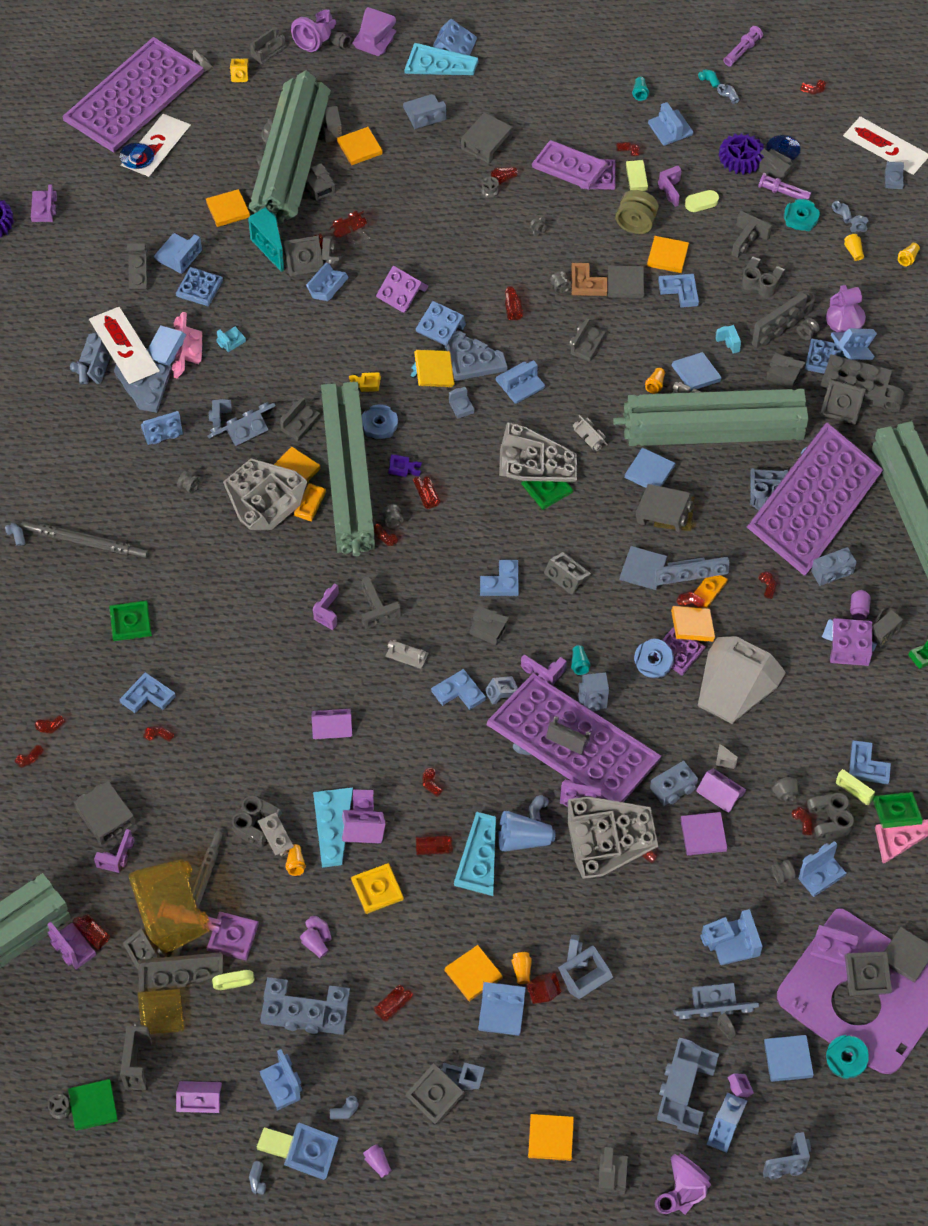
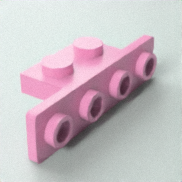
[172,312,202,379]

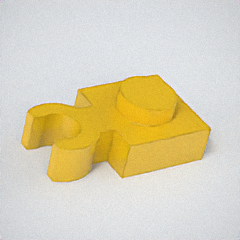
[349,373,381,392]

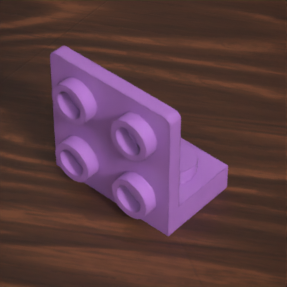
[376,266,428,313]
[830,618,872,666]
[560,779,602,807]
[47,922,96,969]

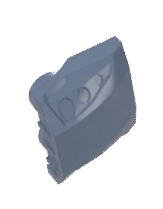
[750,468,788,510]

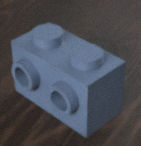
[811,547,856,586]
[578,672,609,712]
[650,761,698,806]

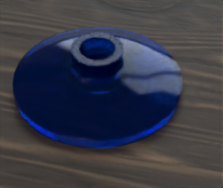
[766,135,800,160]
[120,143,154,169]

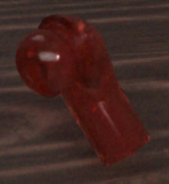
[759,571,777,599]
[677,591,705,608]
[143,726,174,742]
[15,745,44,768]
[422,768,443,797]
[792,807,812,835]

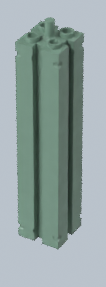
[249,70,331,226]
[321,382,375,556]
[613,389,808,446]
[872,421,928,578]
[0,873,71,968]

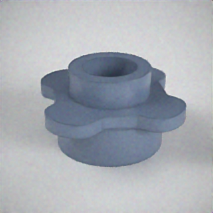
[850,215,868,232]

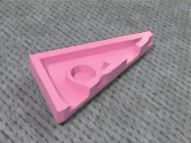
[875,819,928,863]

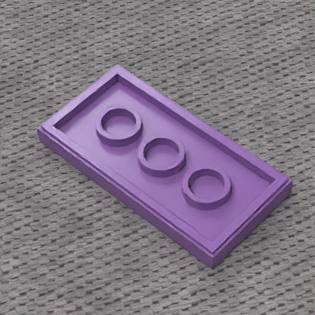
[532,140,608,190]

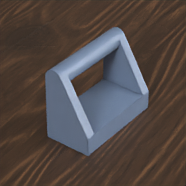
[558,945,613,999]

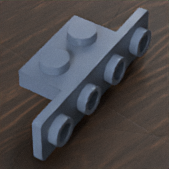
[79,333,111,384]
[208,402,276,446]
[655,557,729,585]
[673,983,759,1019]

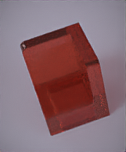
[527,973,561,1004]

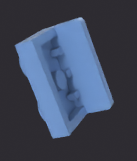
[306,263,348,301]

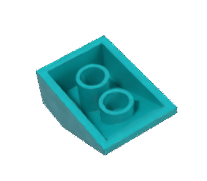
[248,207,284,272]

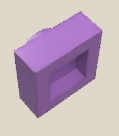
[728,1073,754,1097]

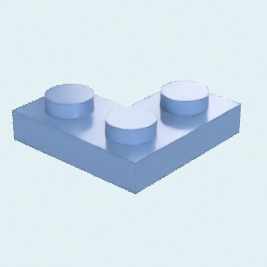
[658,274,699,307]
[480,560,518,596]
[431,669,486,710]
[120,672,176,713]
[849,740,891,784]

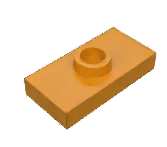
[294,483,326,522]
[691,575,728,609]

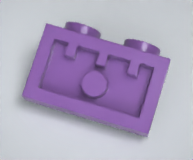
[31,185,57,222]
[810,925,859,966]

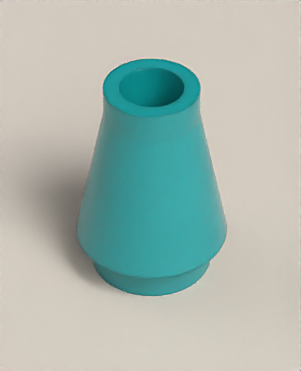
[632,77,649,101]
[571,645,591,675]

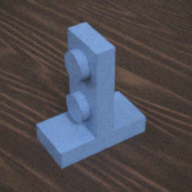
[707,1092,747,1153]

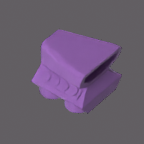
[352,7,396,56]

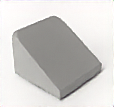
[193,50,213,72]
[716,744,738,769]

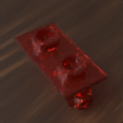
[329,211,367,238]

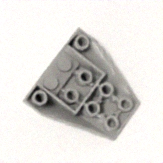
[499,422,577,482]
[223,459,307,530]
[698,636,786,724]
[568,797,658,879]

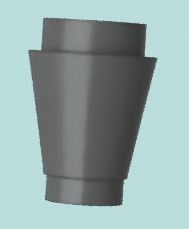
[327,31,351,49]

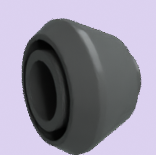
[772,777,798,802]

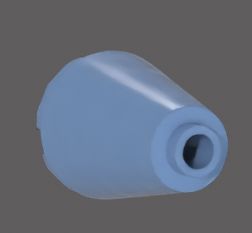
[498,811,555,851]

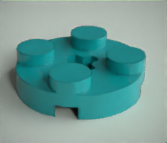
[784,199,819,231]
[826,1035,869,1079]

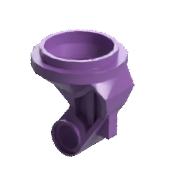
[291,10,336,52]
[826,285,866,332]
[655,1153,711,1215]

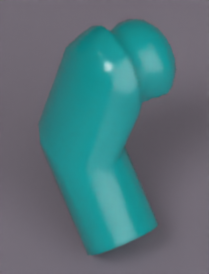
[698,69,720,88]

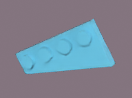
[404,43,478,75]
[313,788,353,867]
[454,812,496,896]

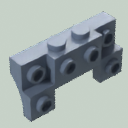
[260,977,350,1035]
[657,1038,719,1135]

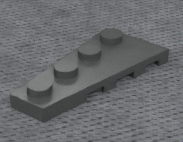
[139,952,223,1001]

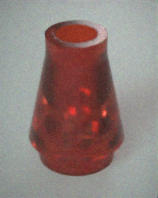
[491,167,517,184]

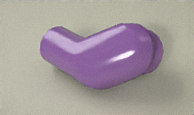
[305,916,332,942]

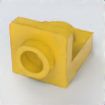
[230,59,249,82]

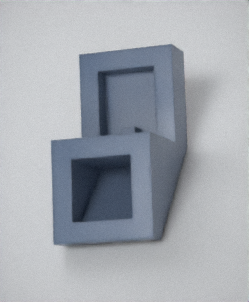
[442,1062,485,1090]

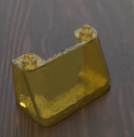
[129,859,210,953]

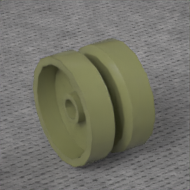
[615,190,659,234]

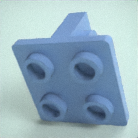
[648,102,693,145]
[830,328,877,360]
[496,360,545,404]

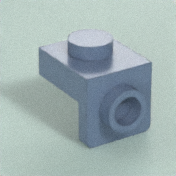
[209,399,232,428]

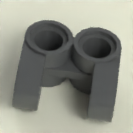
[742,256,786,297]
[807,793,854,840]
[232,796,283,848]

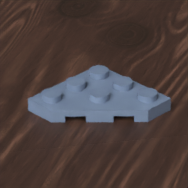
[444,331,507,381]
[114,363,172,413]

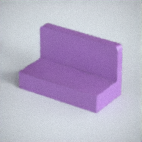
[311,709,352,739]
[696,768,746,812]
[342,810,385,843]
[176,1081,222,1113]

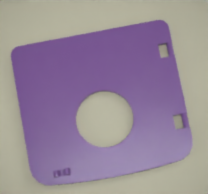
[777,909,928,1074]

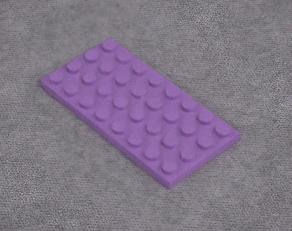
[63,37,204,153]
[747,422,883,575]
[487,673,661,802]

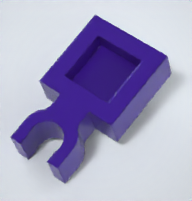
[388,454,422,477]

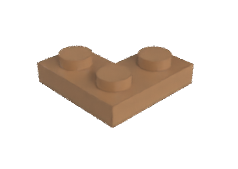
[571,263,607,296]

